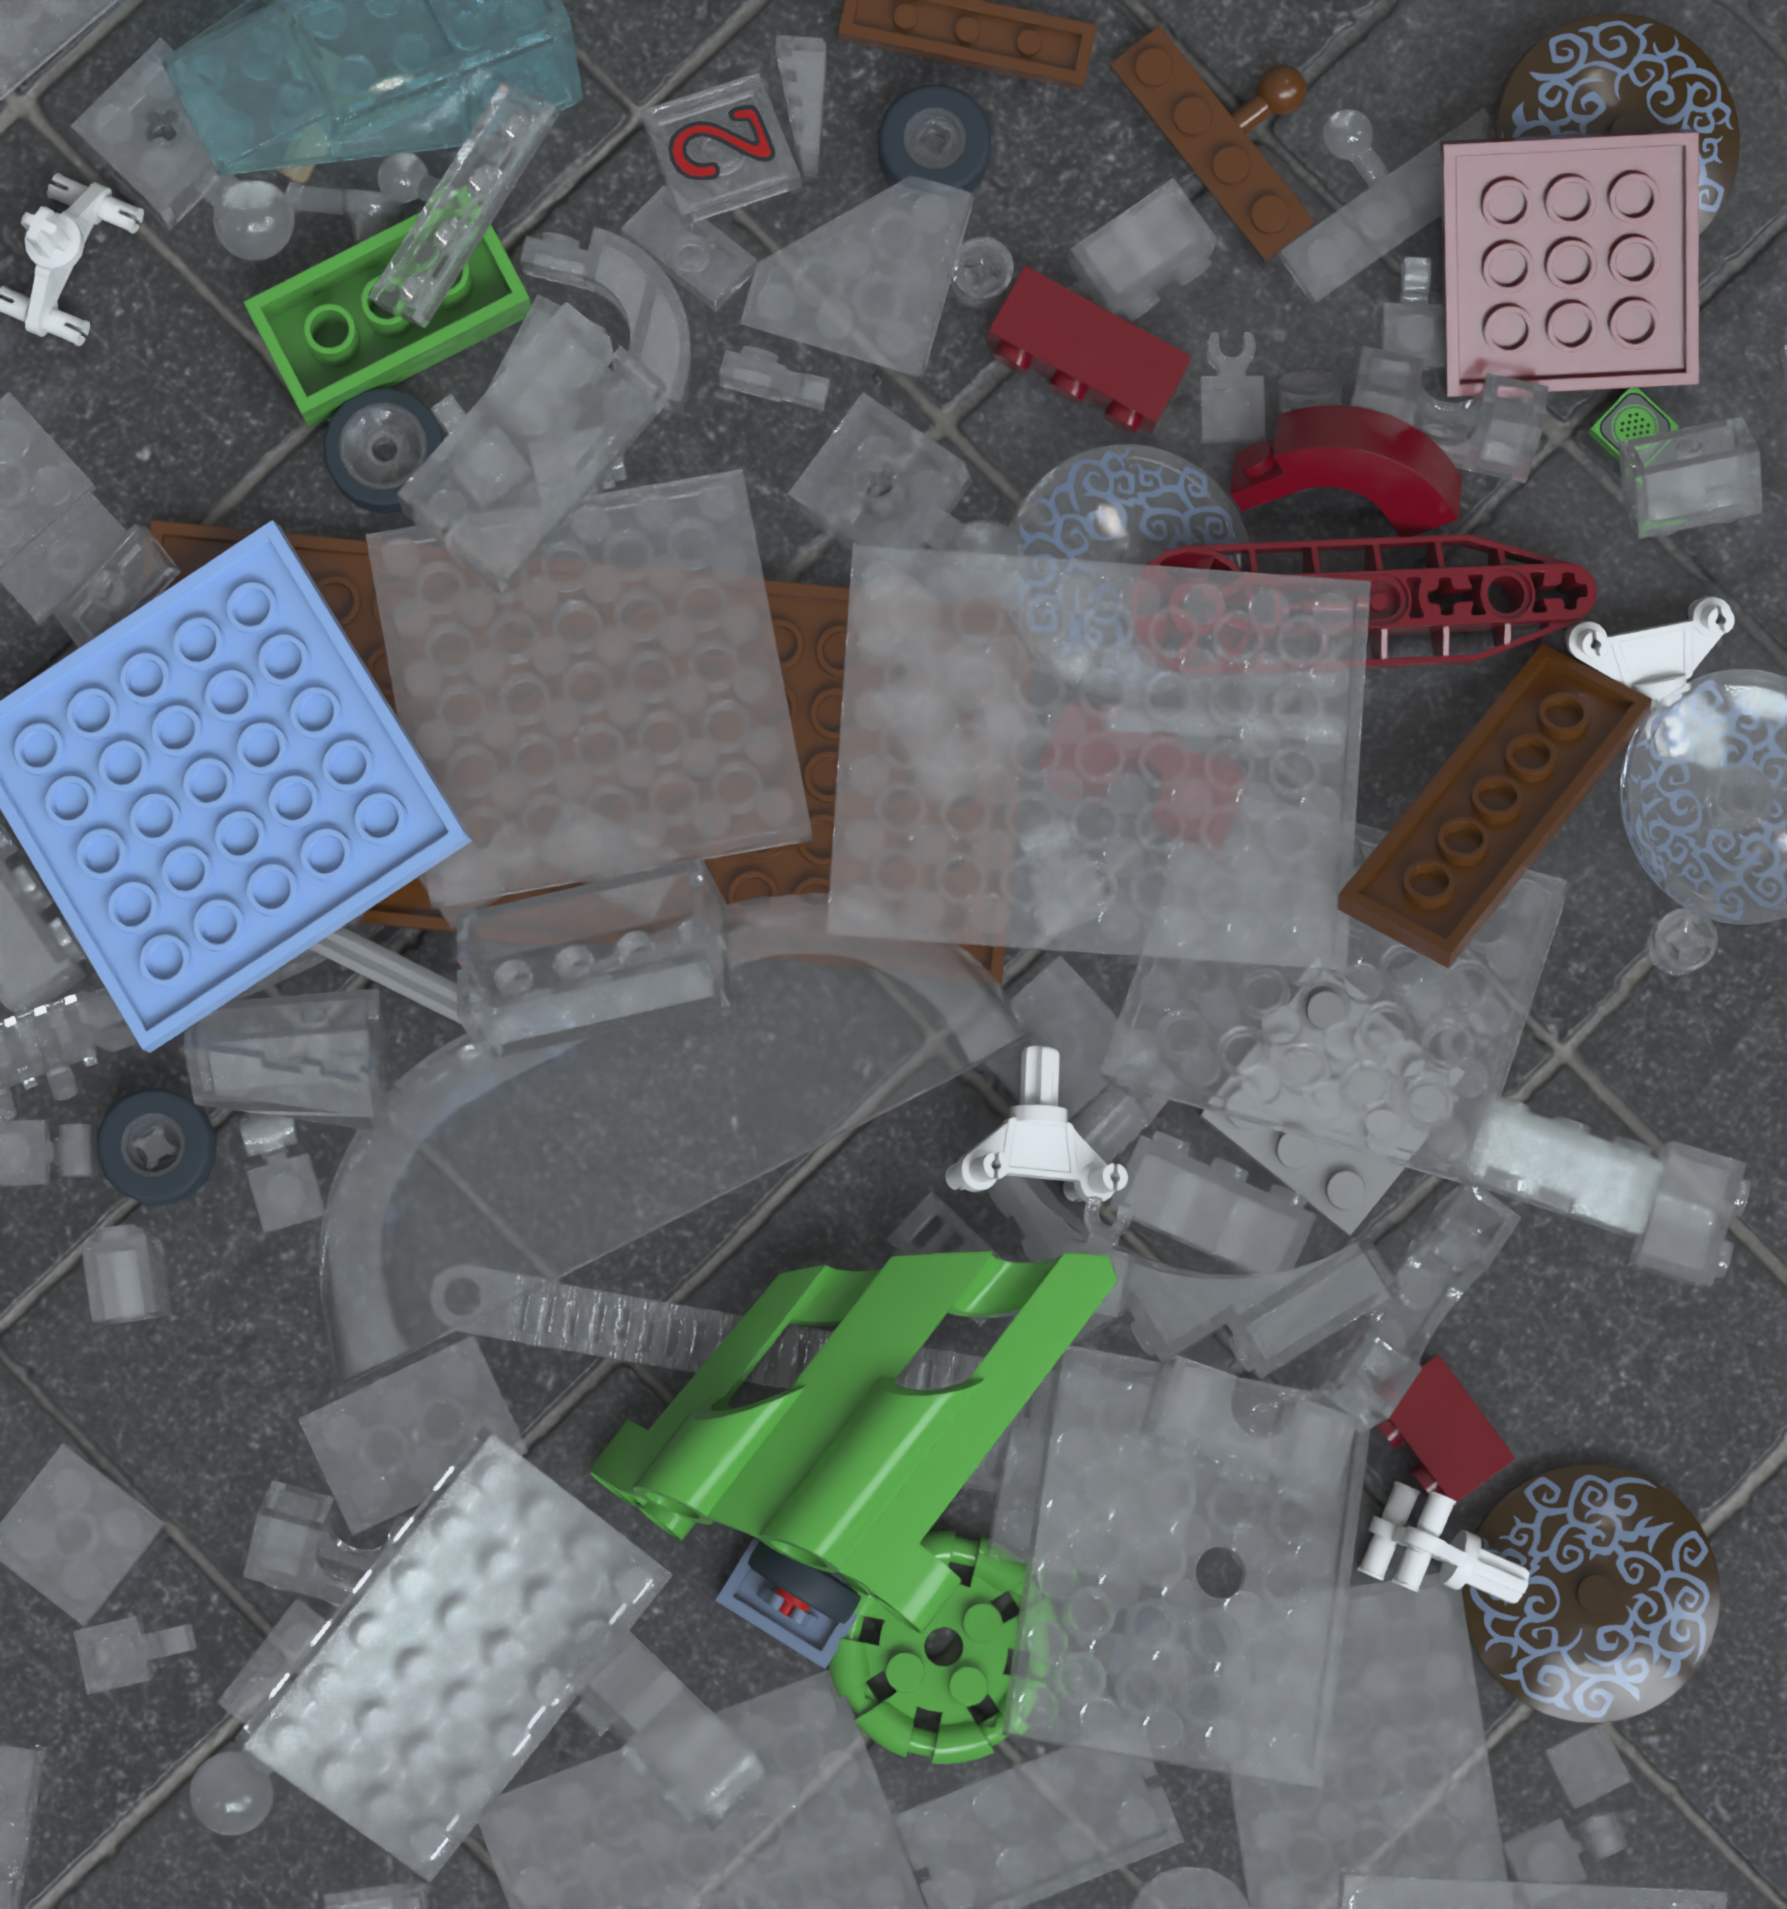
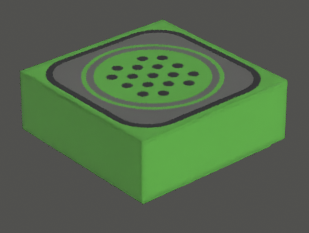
[1588,387,1679,476]

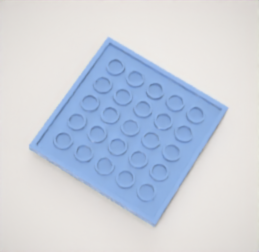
[0,520,473,1053]

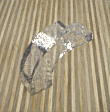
[520,227,692,415]

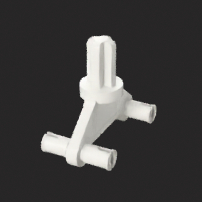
[0,173,144,346]
[1564,596,1735,757]
[945,1045,1128,1204]
[1358,1481,1529,1603]

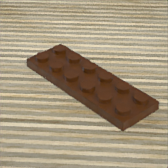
[1338,643,1652,969]

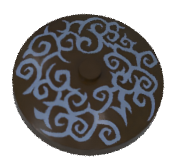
[1490,13,1740,235]
[1460,1464,1720,1723]

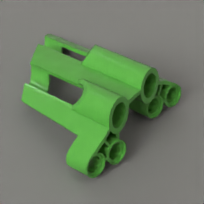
[587,1251,1118,1634]

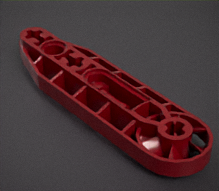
[1123,534,1597,677]

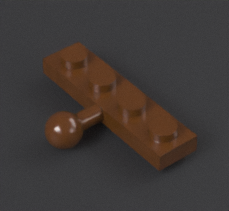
[838,0,1097,91]
[1110,25,1315,263]

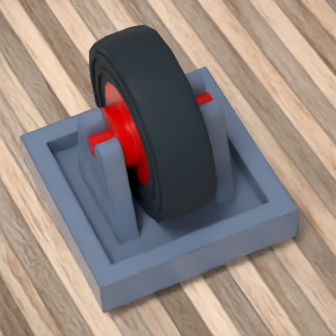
[715,1537,861,1669]

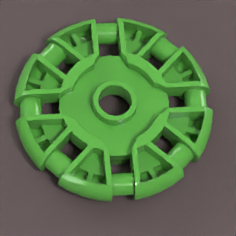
[828,1529,1060,1765]

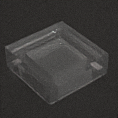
[1542,1723,1632,1810]

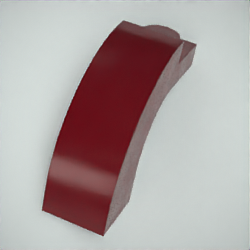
[1230,405,1462,537]

